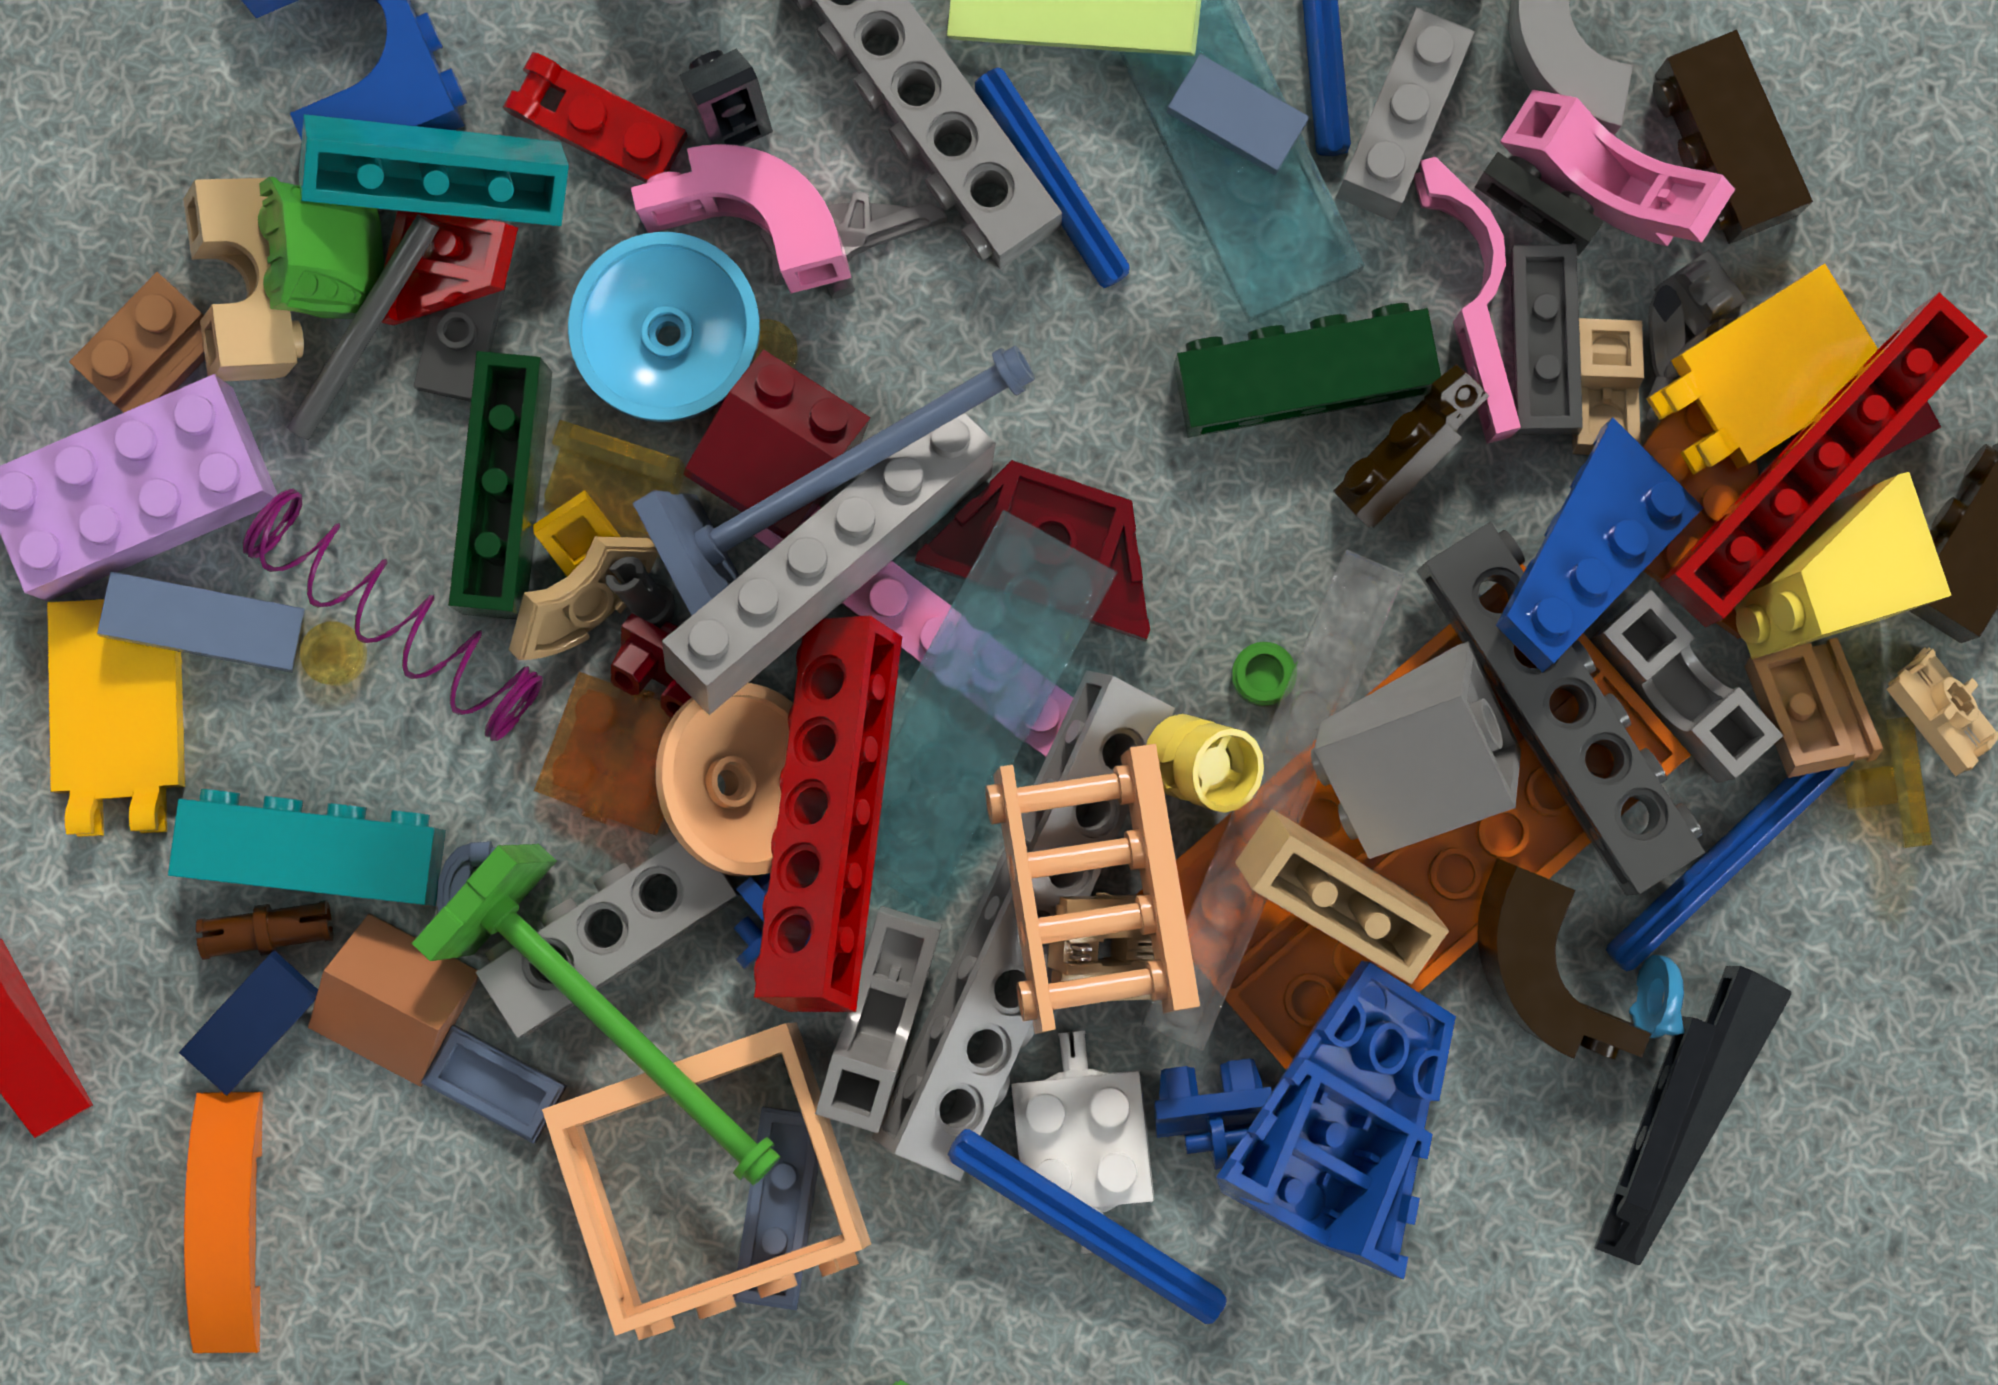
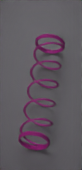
[242,488,543,741]

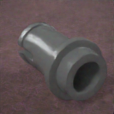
[606,556,675,629]

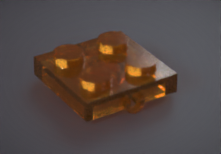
[534,672,672,836]

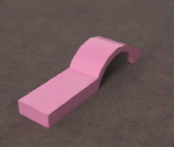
[1413,157,1521,444]

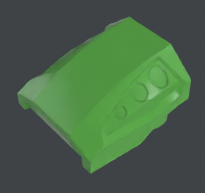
[258,176,384,319]

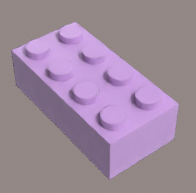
[0,374,278,601]

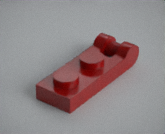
[503,52,688,183]

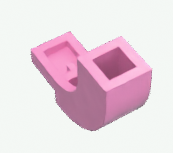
[1500,90,1735,246]
[631,144,851,294]

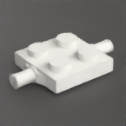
[1011,1030,1154,1254]

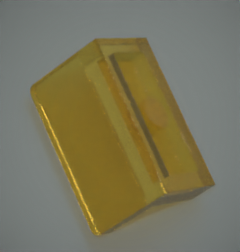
[544,420,685,535]

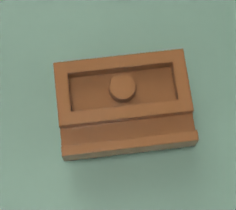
[69,272,205,413]
[1744,638,1883,778]

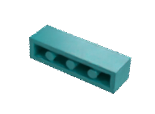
[299,114,569,226]
[168,789,446,906]

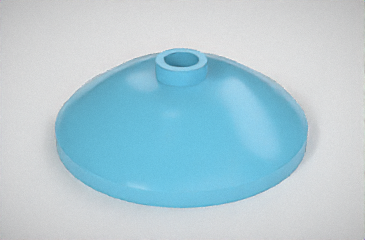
[568,232,760,422]

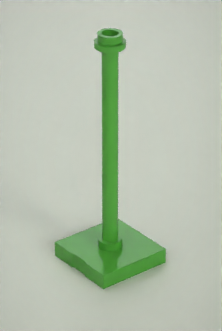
[411,844,781,1186]

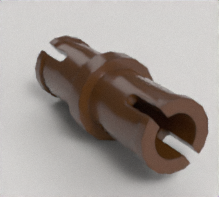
[196,900,334,960]

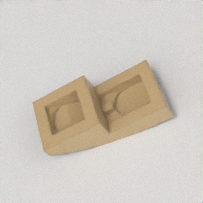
[1572,318,1644,455]

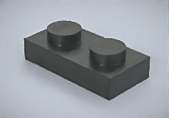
[1475,152,1603,256]

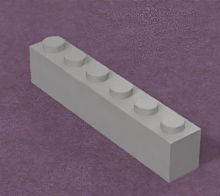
[662,413,996,715]

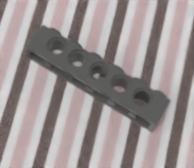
[1417,521,1705,896]

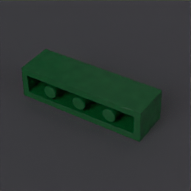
[1174,303,1441,438]
[448,351,552,620]

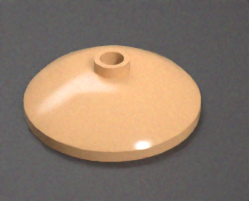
[656,683,827,876]

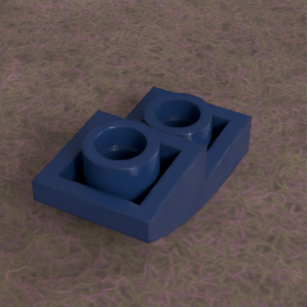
[179,950,318,1096]

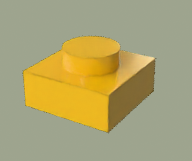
[533,490,621,577]

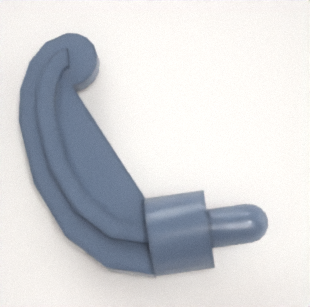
[437,841,496,912]

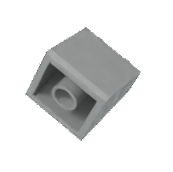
[1311,641,1521,859]

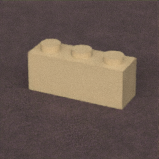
[1235,809,1449,984]

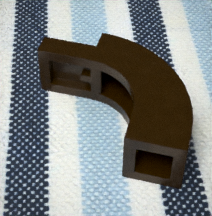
[1477,858,1652,1060]

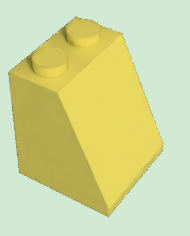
[1735,472,1952,659]

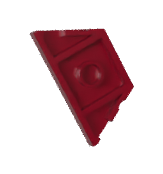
[915,460,1150,642]

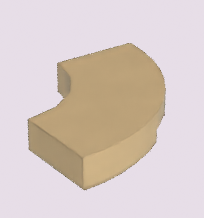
[509,536,658,660]

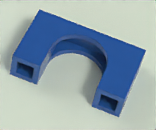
[241,0,467,141]

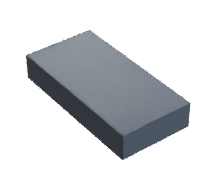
[1167,54,1309,176]
[421,1025,567,1144]

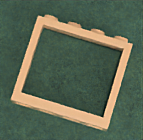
[542,1022,871,1340]

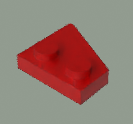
[381,210,518,326]

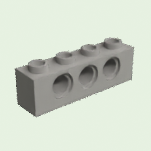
[475,832,741,1038]

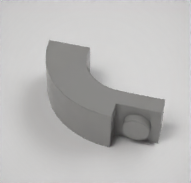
[1509,0,1633,136]
[815,906,943,1133]

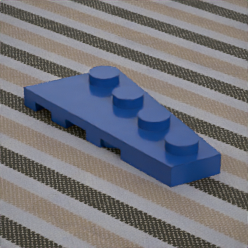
[1496,417,1703,672]

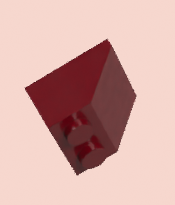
[683,349,871,539]

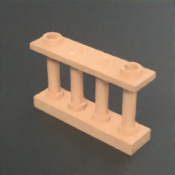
[985,744,1200,1034]

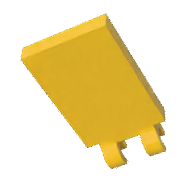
[1646,264,1878,475]
[47,599,185,837]

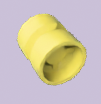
[1146,714,1264,813]

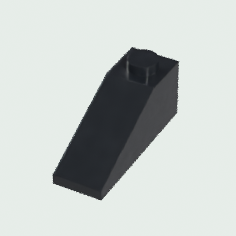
[679,48,773,146]

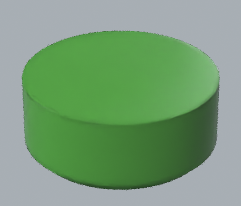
[1231,642,1296,706]

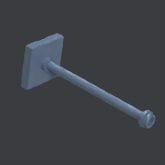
[633,346,1035,616]

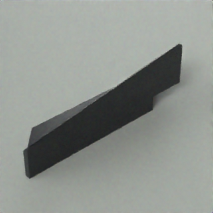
[1594,966,1792,1265]

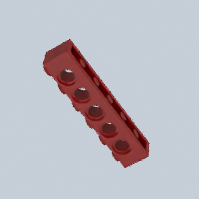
[1658,292,1988,628]
[754,615,903,1012]

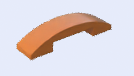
[184,1092,263,1353]

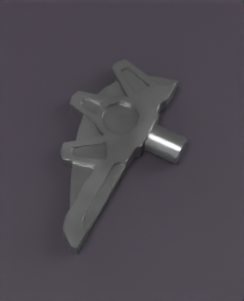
[760,191,947,299]

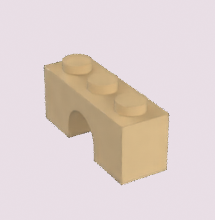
[183,178,304,381]

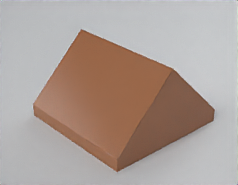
[308,914,479,1087]

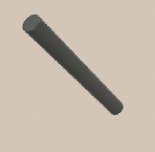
[287,214,440,440]

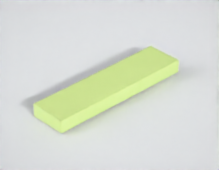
[947,0,1201,56]

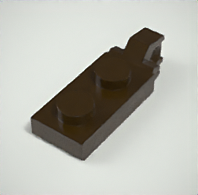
[1333,364,1489,528]

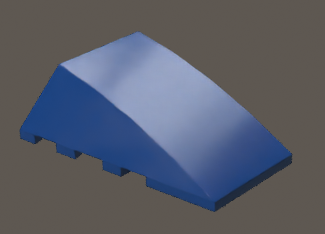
[1216,961,1456,1280]

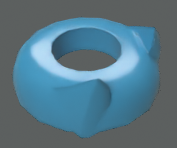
[1629,955,1685,1038]

